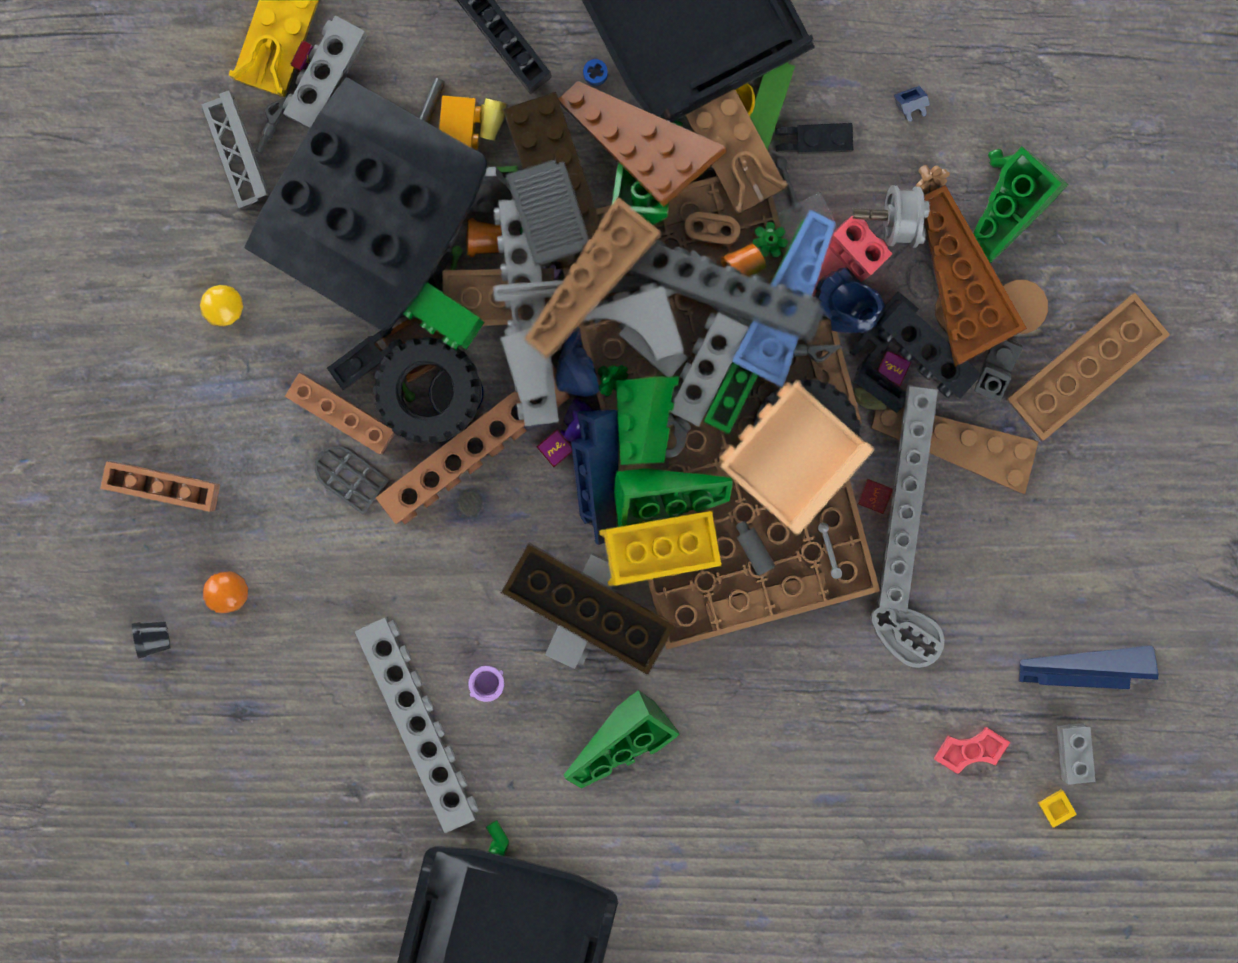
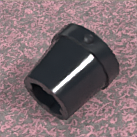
[132,622,171,659]

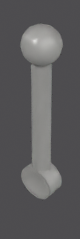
[818,522,842,579]

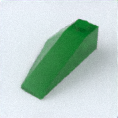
[564,690,680,788]

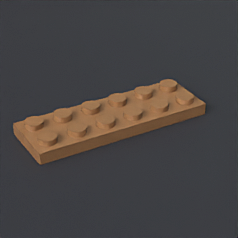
[1006,293,1170,441]

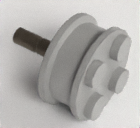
[852,185,929,248]

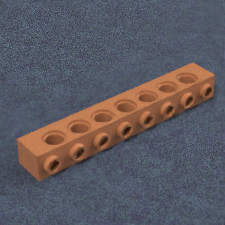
[376,365,571,525]

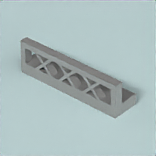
[201,90,270,209]

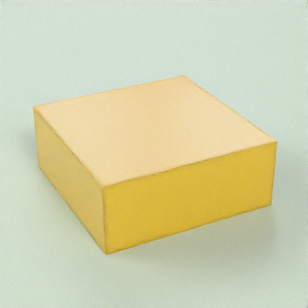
[1038,789,1077,828]

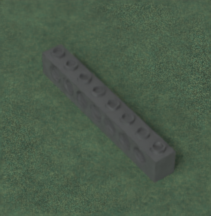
[626,239,825,342]

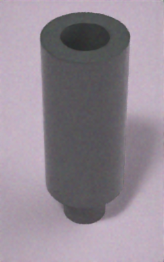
[735,520,775,576]

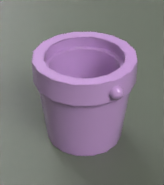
[468,665,505,702]

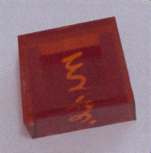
[857,479,893,514]

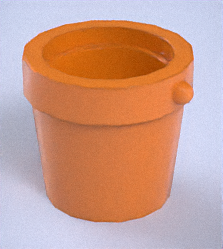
[466,218,502,257]
[721,244,766,288]

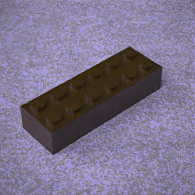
[503,92,601,270]
[501,542,675,675]

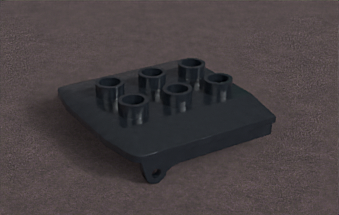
[582,0,815,123]
[244,77,487,330]
[397,846,618,963]

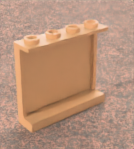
[720,381,874,535]

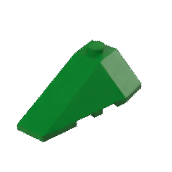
[973,146,1069,264]
[612,162,669,225]
[614,468,733,527]

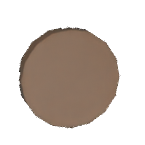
[1003,280,1048,334]

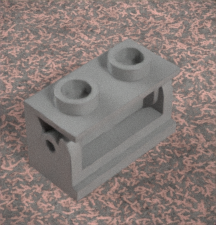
[1057,723,1096,784]

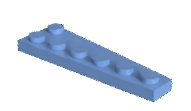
[732,210,835,387]

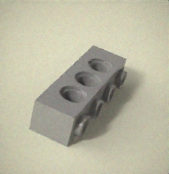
[283,15,367,129]
[669,309,750,426]

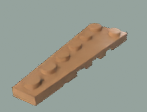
[525,198,660,359]
[871,406,1038,494]

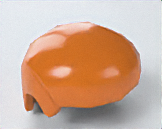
[203,571,248,614]

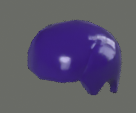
[561,396,594,441]

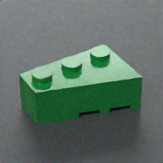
[616,377,679,465]

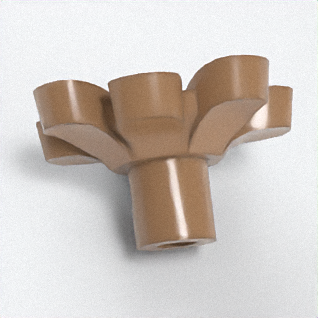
[916,165,950,195]

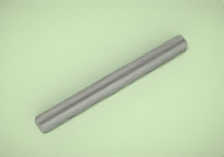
[493,276,652,301]

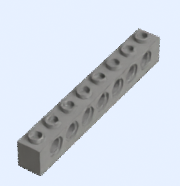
[494,200,558,426]
[877,385,938,610]
[354,616,479,833]

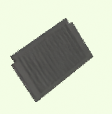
[506,160,589,266]

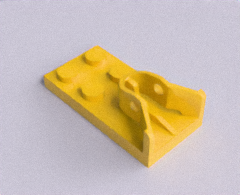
[229,0,319,98]
[599,511,721,586]

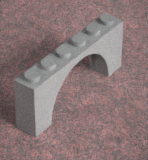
[501,283,684,403]

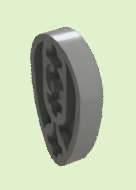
[870,606,944,668]

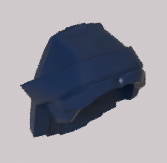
[814,268,885,333]
[556,327,600,397]

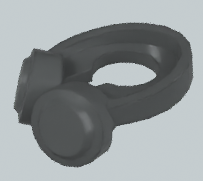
[665,414,691,458]

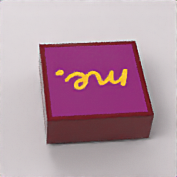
[290,41,313,72]
[877,350,912,387]
[536,429,572,467]

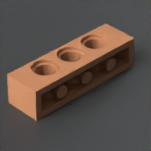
[285,373,395,454]
[100,461,221,512]

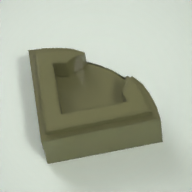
[853,387,886,410]

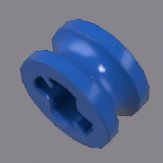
[583,59,608,86]

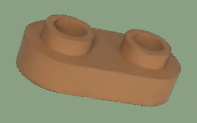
[684,212,740,245]

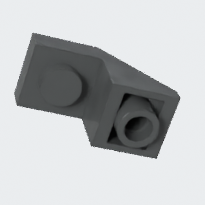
[974,339,1023,402]

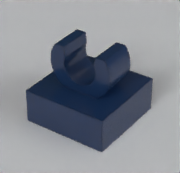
[894,86,930,122]

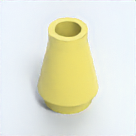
[479,98,507,141]

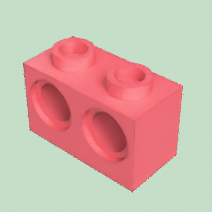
[828,215,892,282]

